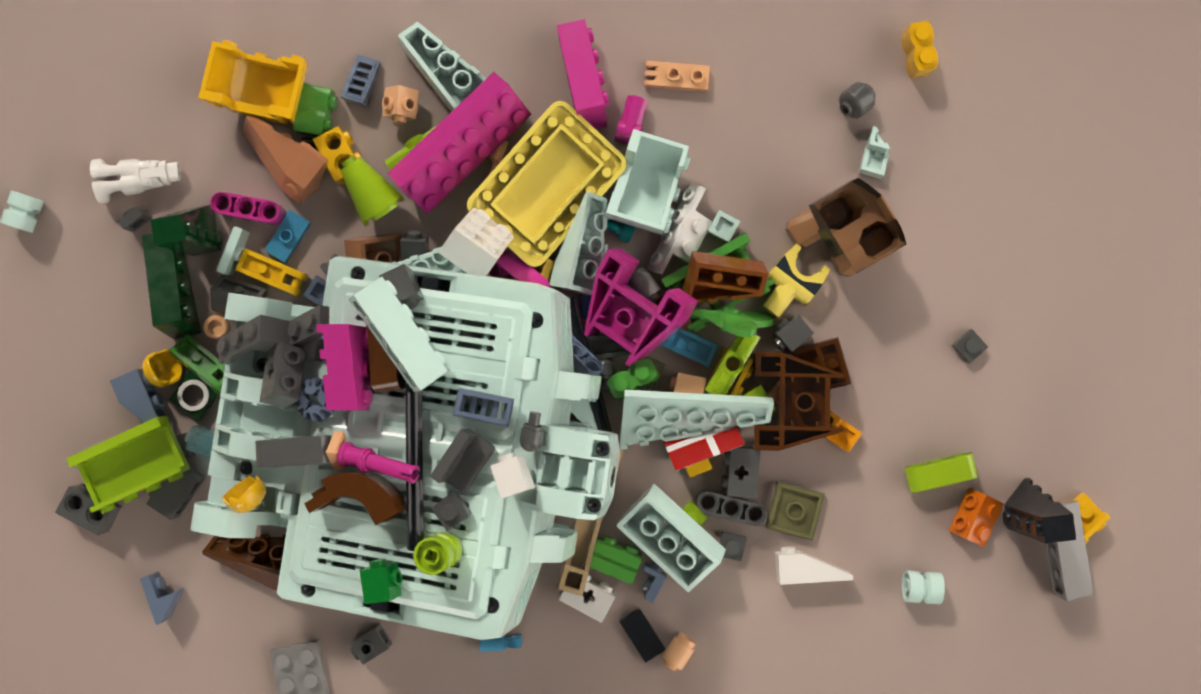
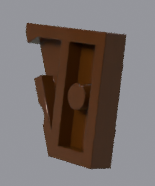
[793,337,852,389]

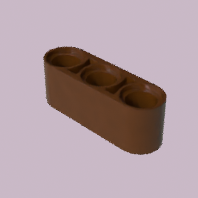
[366,325,406,393]

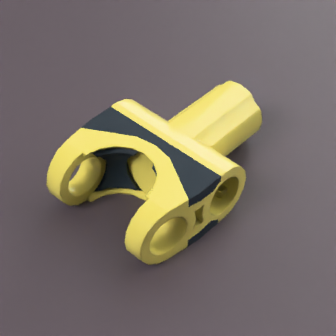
[762,243,830,319]

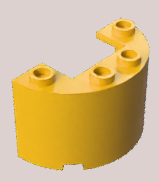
[198,40,308,124]

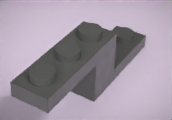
[217,305,329,365]

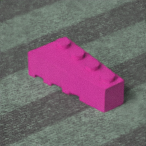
[557,19,609,129]

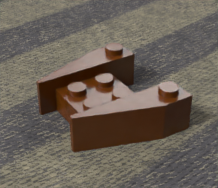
[754,352,844,451]

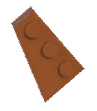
[682,251,769,304]

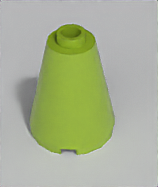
[340,155,404,227]

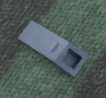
[110,369,174,429]

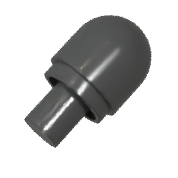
[598,358,615,391]
[520,411,544,452]

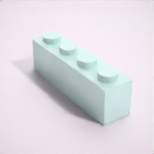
[349,277,448,392]

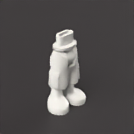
[90,159,181,204]

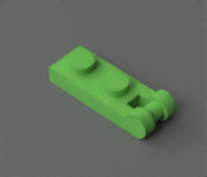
[169,334,225,395]

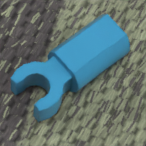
[479,634,522,652]

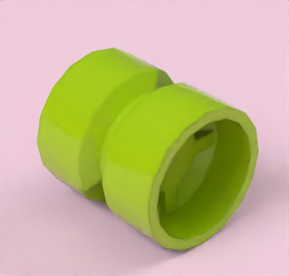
[413,532,462,575]

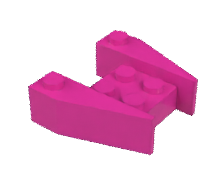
[584,248,699,366]

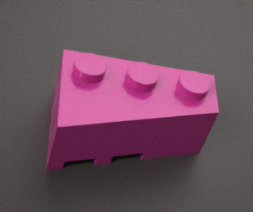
[316,324,373,411]

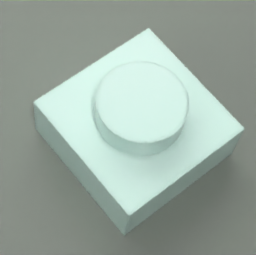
[707,210,740,243]

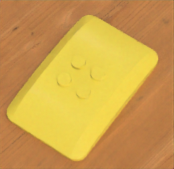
[467,101,626,267]

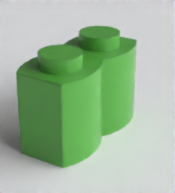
[293,83,338,137]
[606,359,660,399]

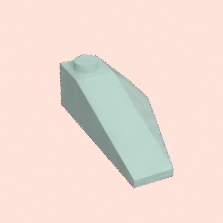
[550,192,608,296]

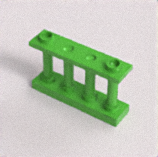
[660,233,774,333]

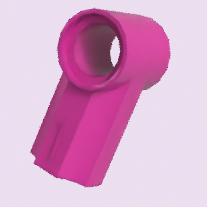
[614,95,647,144]

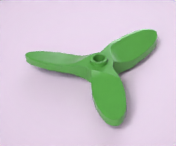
[690,307,775,337]

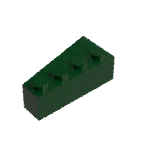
[150,205,223,256]
[142,233,202,339]

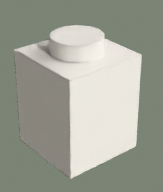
[490,452,535,499]

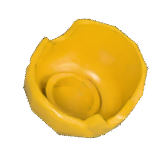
[142,349,183,387]
[222,476,266,513]

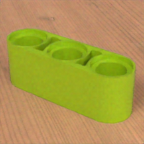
[904,452,979,492]

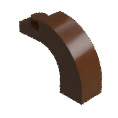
[304,470,406,526]

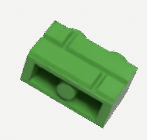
[590,535,643,585]

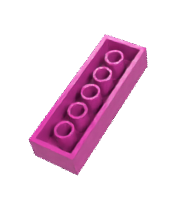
[387,72,532,214]

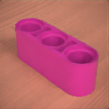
[210,192,286,225]
[489,250,551,288]

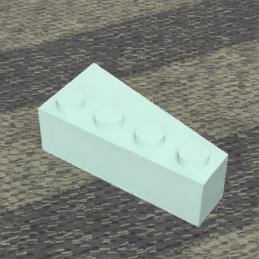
[398,22,486,112]

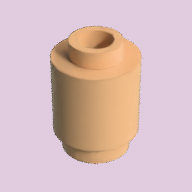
[662,632,696,671]

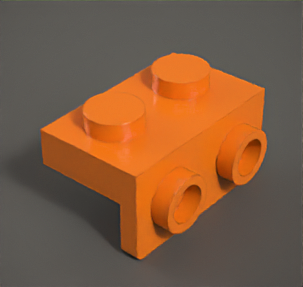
[949,488,1004,547]

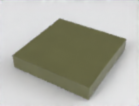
[765,481,825,541]

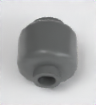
[839,82,876,119]

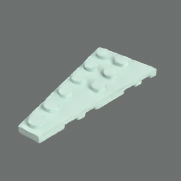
[619,390,774,450]

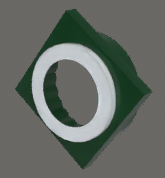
[169,370,218,420]

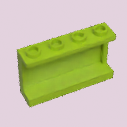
[66,416,190,514]

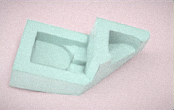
[858,126,890,179]

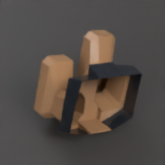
[785,178,906,277]

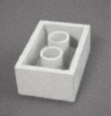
[438,208,514,276]

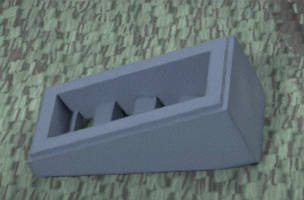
[341,55,381,108]
[453,388,514,427]

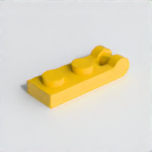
[235,248,308,297]

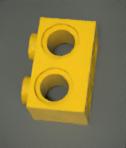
[312,126,363,186]

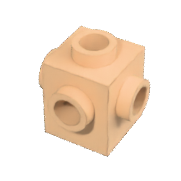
[382,85,419,124]

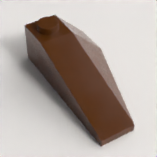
[202,534,286,590]

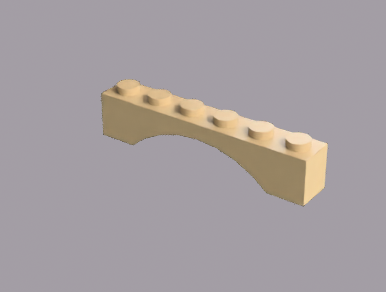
[556,450,623,596]

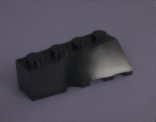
[1002,478,1076,544]

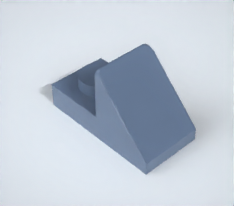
[140,571,184,625]

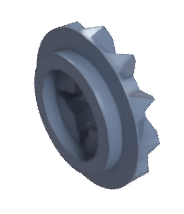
[295,378,334,422]

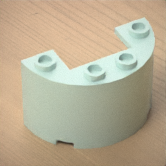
[605,129,691,235]

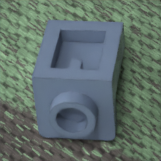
[642,562,667,603]

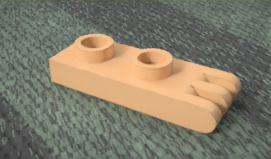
[644,61,710,92]

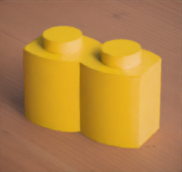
[902,20,938,79]

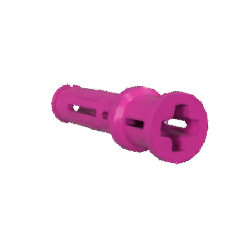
[337,442,420,484]

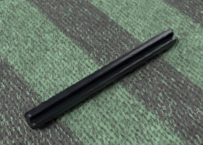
[569,297,612,432]
[405,384,424,551]

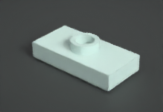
[216,226,250,276]

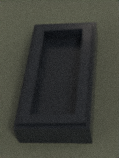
[619,607,666,663]

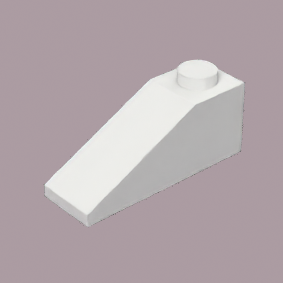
[775,547,853,585]

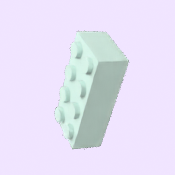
[616,484,726,592]

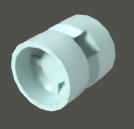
[0,190,44,233]
[902,570,945,605]

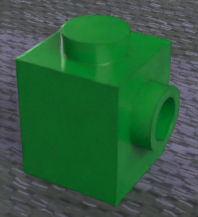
[359,559,402,604]

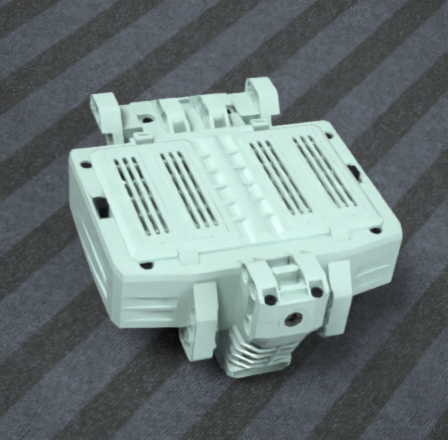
[190,256,620,640]

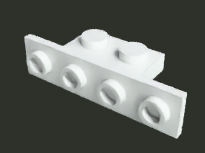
[647,185,713,275]

